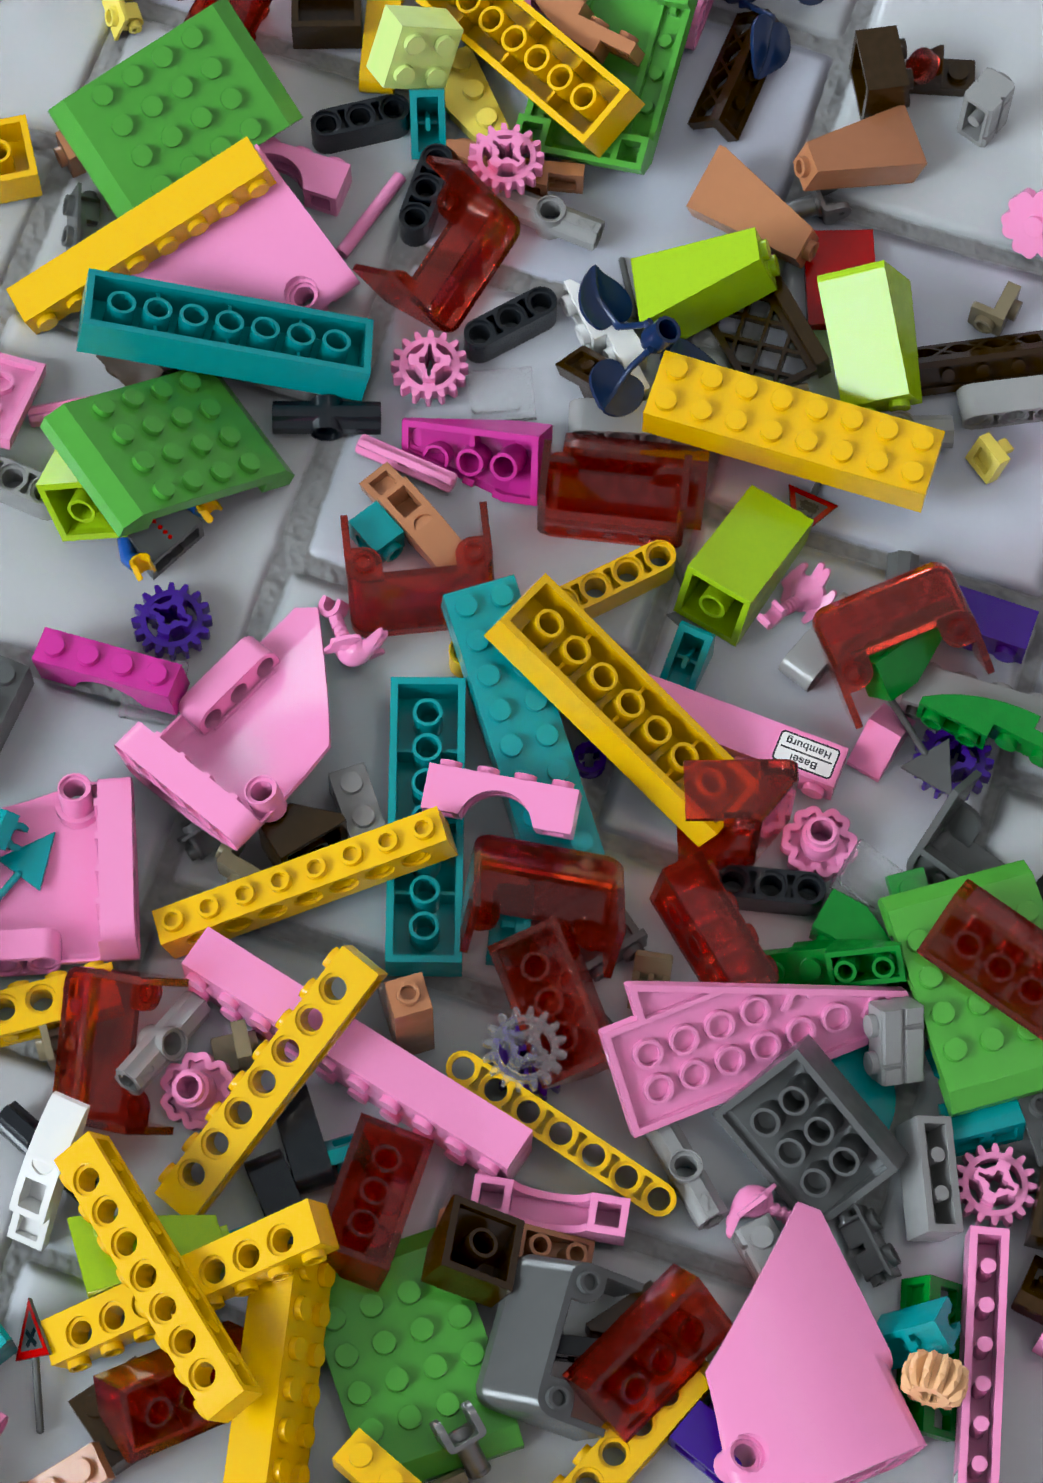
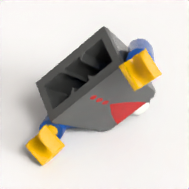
[117,500,223,581]

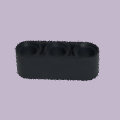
[310,94,410,154]
[399,143,453,247]
[464,286,557,363]
[714,865,826,916]
[267,1082,336,1195]
[244,1148,302,1244]

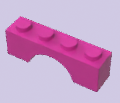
[32,627,190,716]

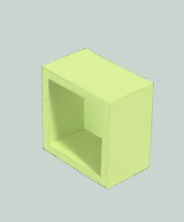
[366,5,464,89]

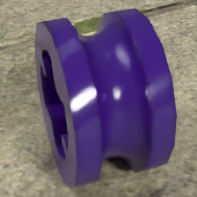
[573,741,606,779]

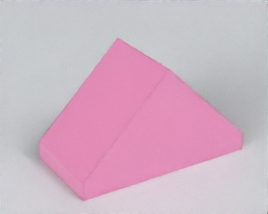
[846,703,916,782]

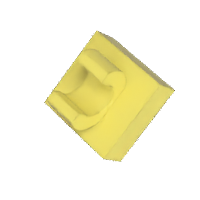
[965,432,1014,485]

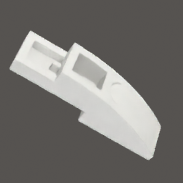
[560,279,650,401]
[7,1091,90,1251]

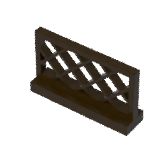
[709,275,832,386]

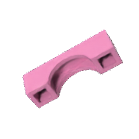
[259,137,352,217]
[421,759,582,840]
[471,1173,631,1246]

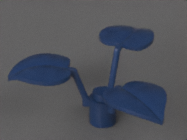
[724,0,823,79]
[578,264,718,417]

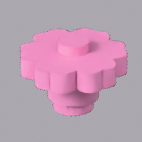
[1001,188,1043,259]
[780,805,858,882]
[160,1051,235,1131]

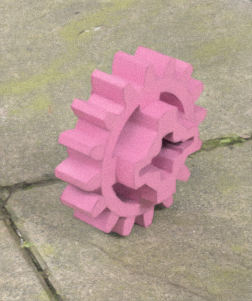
[468,123,545,198]
[391,330,468,407]
[957,1143,1038,1228]

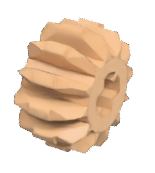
[900,1349,970,1410]

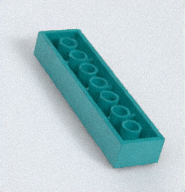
[76,268,374,401]
[441,574,605,885]
[385,677,466,977]

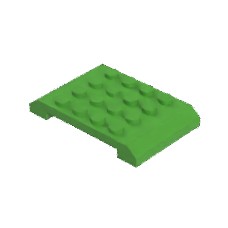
[48,0,303,218]
[516,0,698,175]
[40,370,295,538]
[878,859,1043,1118]
[324,1227,524,1483]

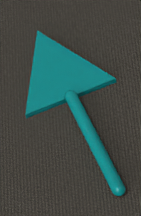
[0,832,55,901]

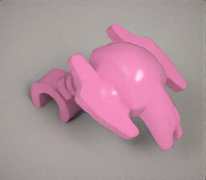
[757,562,837,630]
[318,595,388,667]
[726,1183,792,1239]

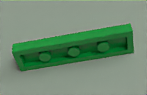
[896,1274,962,1442]

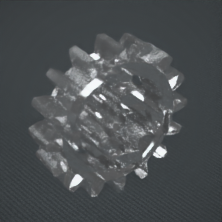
[482,1006,567,1092]

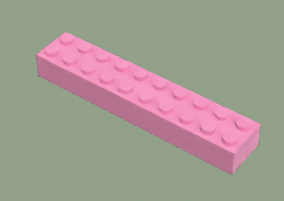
[181,926,533,1179]

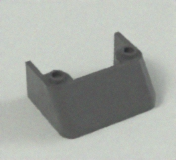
[906,769,1043,901]
[476,1254,644,1441]

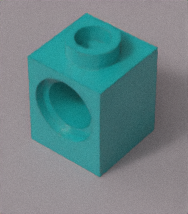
[348,500,405,567]

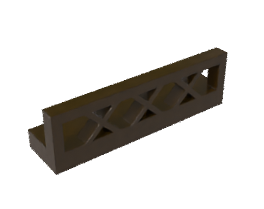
[687,9,780,142]
[917,330,1043,396]

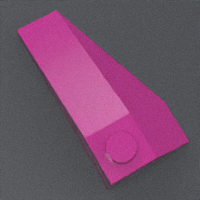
[402,418,553,506]

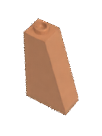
[793,105,927,191]
[686,145,819,269]
[377,972,435,1055]

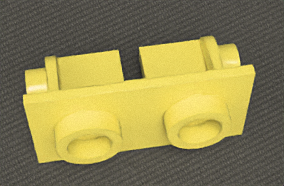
[101,0,144,41]

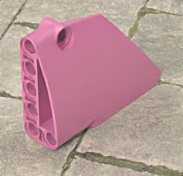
[131,144,360,311]
[114,607,331,851]
[0,773,141,977]
[705,1202,927,1483]

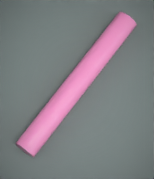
[336,172,406,259]

